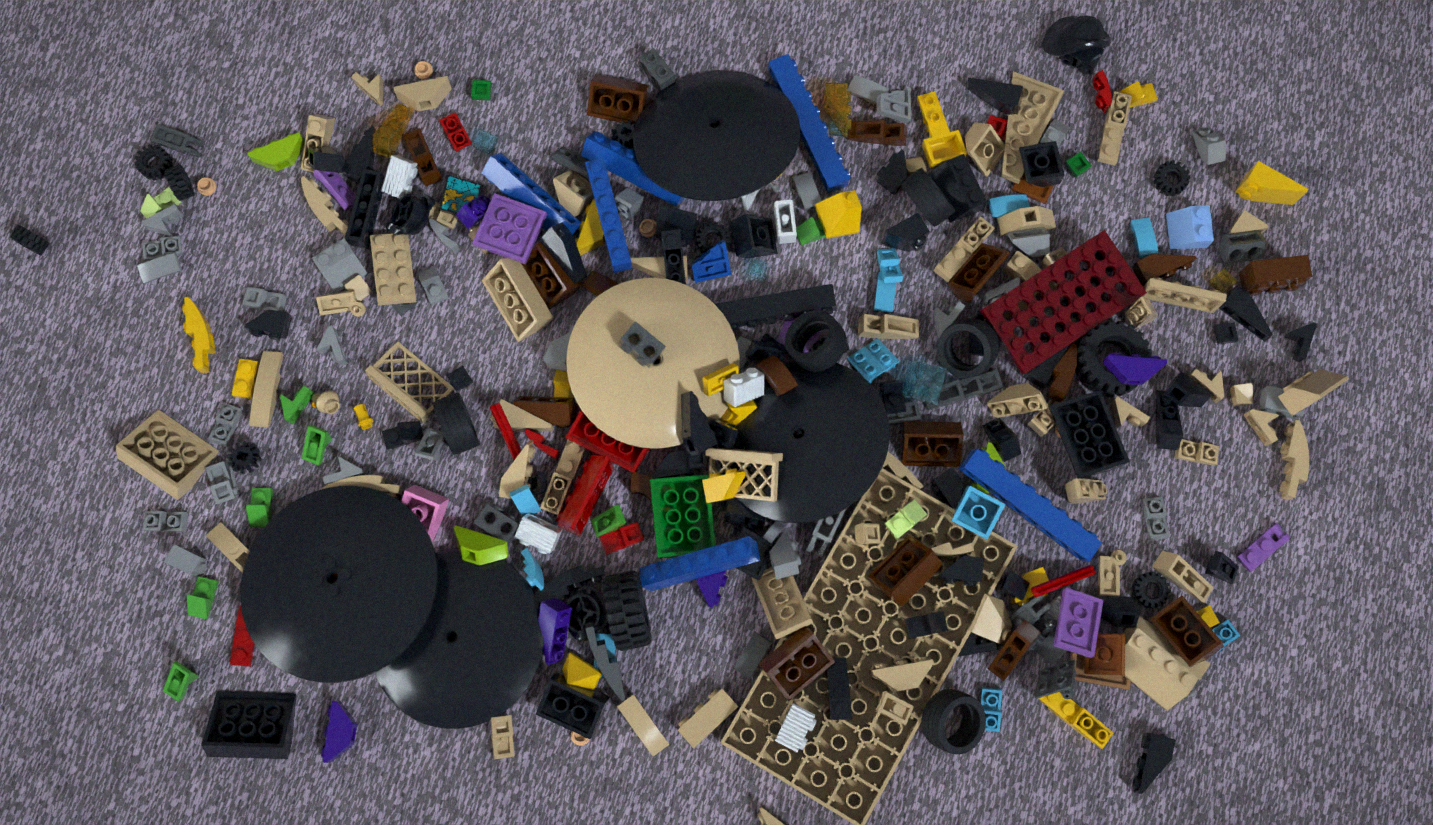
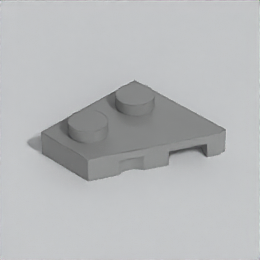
[877,88,911,123]

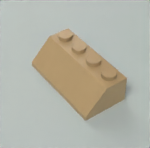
[482,258,554,342]
[1123,627,1199,711]

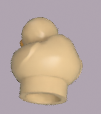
[311,390,340,414]

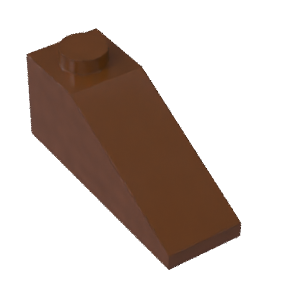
[514,396,576,428]
[988,620,1041,681]

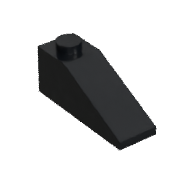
[968,77,1023,115]
[539,222,587,284]
[1219,286,1273,342]
[826,657,852,720]

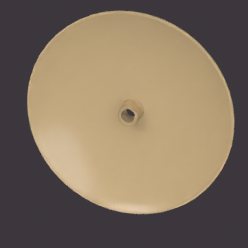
[566,278,740,449]

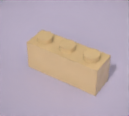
[678,688,738,748]

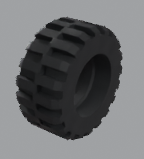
[1075,320,1153,397]
[602,570,652,651]

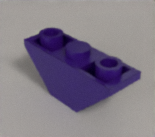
[456,195,491,229]
[1103,353,1167,385]
[697,571,728,609]
[321,701,357,763]

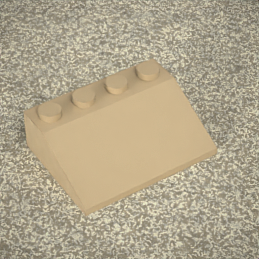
[116,409,219,500]

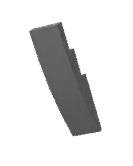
[922,369,1004,410]
[585,622,625,701]

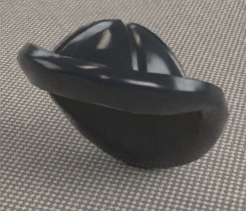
[1043,15,1111,56]

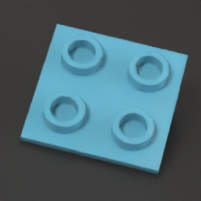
[847,339,899,384]

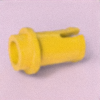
[353,404,373,430]

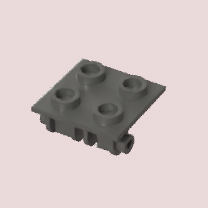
[1028,612,1067,665]
[1035,659,1077,699]

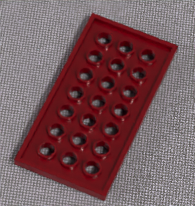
[980,230,1147,375]

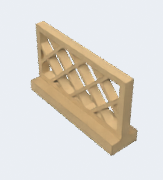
[365,342,454,424]
[705,447,783,502]

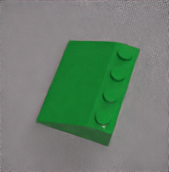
[650,475,716,558]

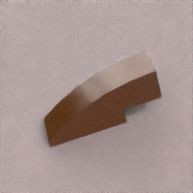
[847,120,907,146]
[403,128,443,187]
[1048,343,1077,403]

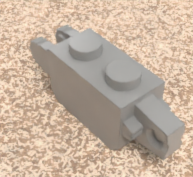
[806,509,846,558]

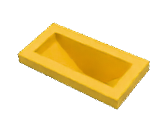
[562,652,602,690]

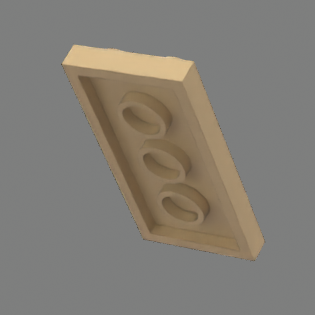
[370,233,416,306]
[1143,278,1227,313]
[751,567,813,640]

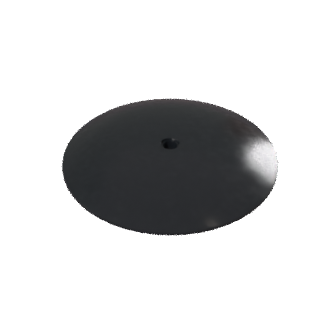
[633,71,800,201]
[718,361,890,523]
[375,549,544,729]

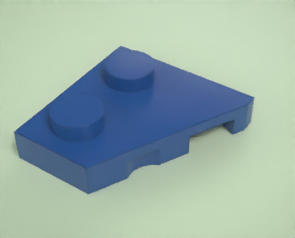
[691,240,731,283]

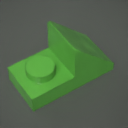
[796,217,826,246]
[280,386,315,425]
[302,425,332,466]
[246,488,273,527]
[591,505,626,538]
[187,576,219,620]
[163,661,199,702]

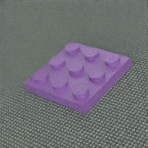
[472,193,547,265]

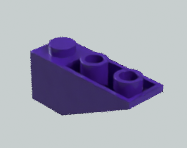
[538,598,572,665]

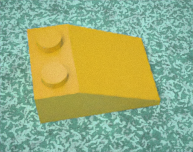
[1235,161,1309,205]

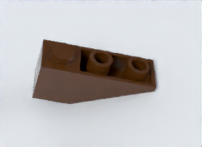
[1132,254,1197,286]

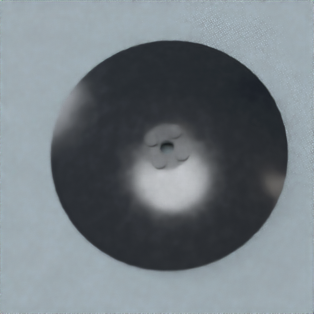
[240,486,438,683]

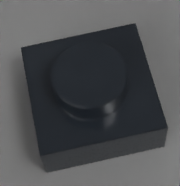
[1214,322,1238,345]
[447,366,473,392]
[528,472,547,495]

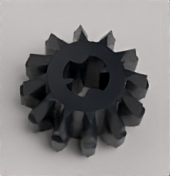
[611,119,636,149]
[227,441,262,474]

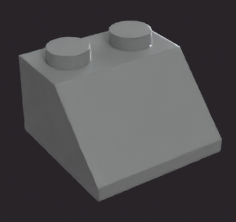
[312,238,368,293]

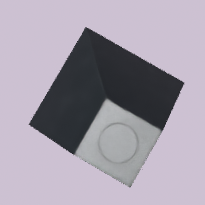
[1019,141,1065,187]

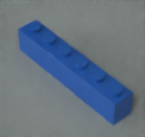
[581,131,685,207]
[481,153,581,236]
[585,158,632,273]
[639,536,760,591]

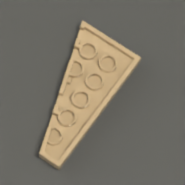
[1001,72,1064,184]

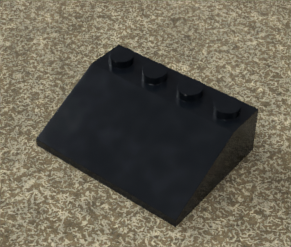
[1048,390,1130,479]
[201,691,296,759]

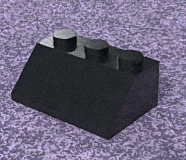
[928,154,987,223]
[536,672,610,739]

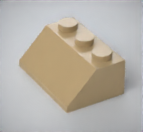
[1278,369,1349,416]

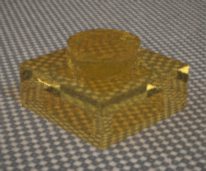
[1209,268,1238,293]

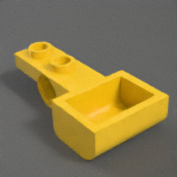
[917,91,968,168]

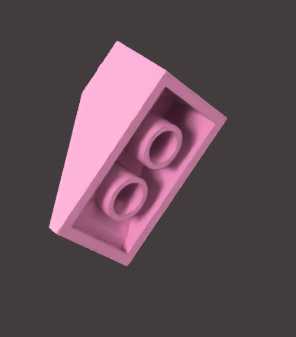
[401,485,449,542]

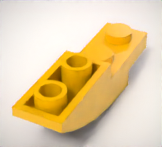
[182,297,216,373]
[1038,692,1114,749]

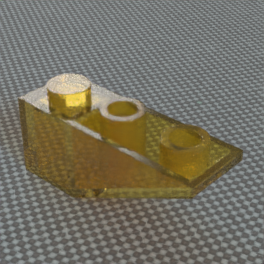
[824,83,851,137]
[373,103,415,158]

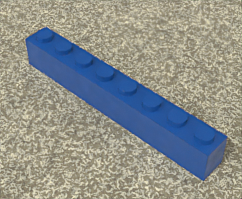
[768,54,851,194]
[958,449,1102,562]

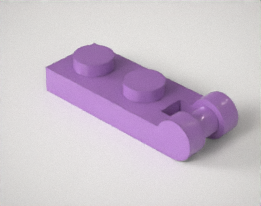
[314,170,356,211]
[1236,522,1291,572]

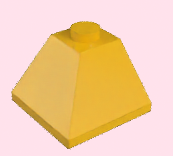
[814,190,862,239]

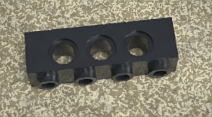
[345,169,384,249]

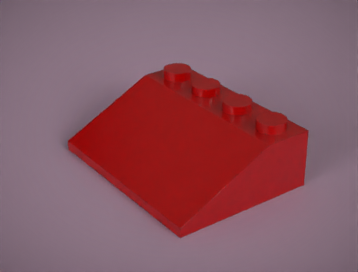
[565,410,650,473]
[556,455,614,537]

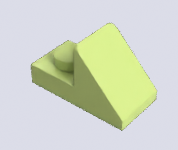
[140,187,181,219]
[884,499,927,539]

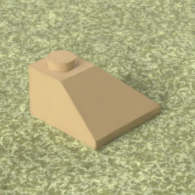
[965,122,1005,177]
[553,170,594,217]
[969,594,1012,645]

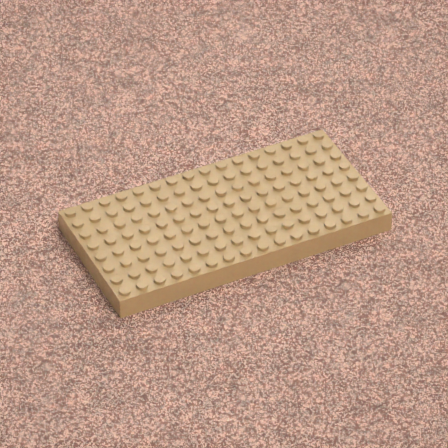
[720,468,1018,825]

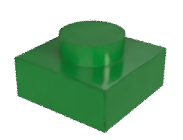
[471,80,492,101]
[1065,152,1092,178]

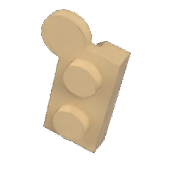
[316,290,366,317]
[1098,550,1127,596]

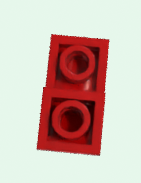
[1092,70,1112,113]
[439,112,472,152]

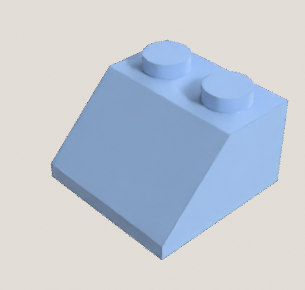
[1166,205,1214,249]

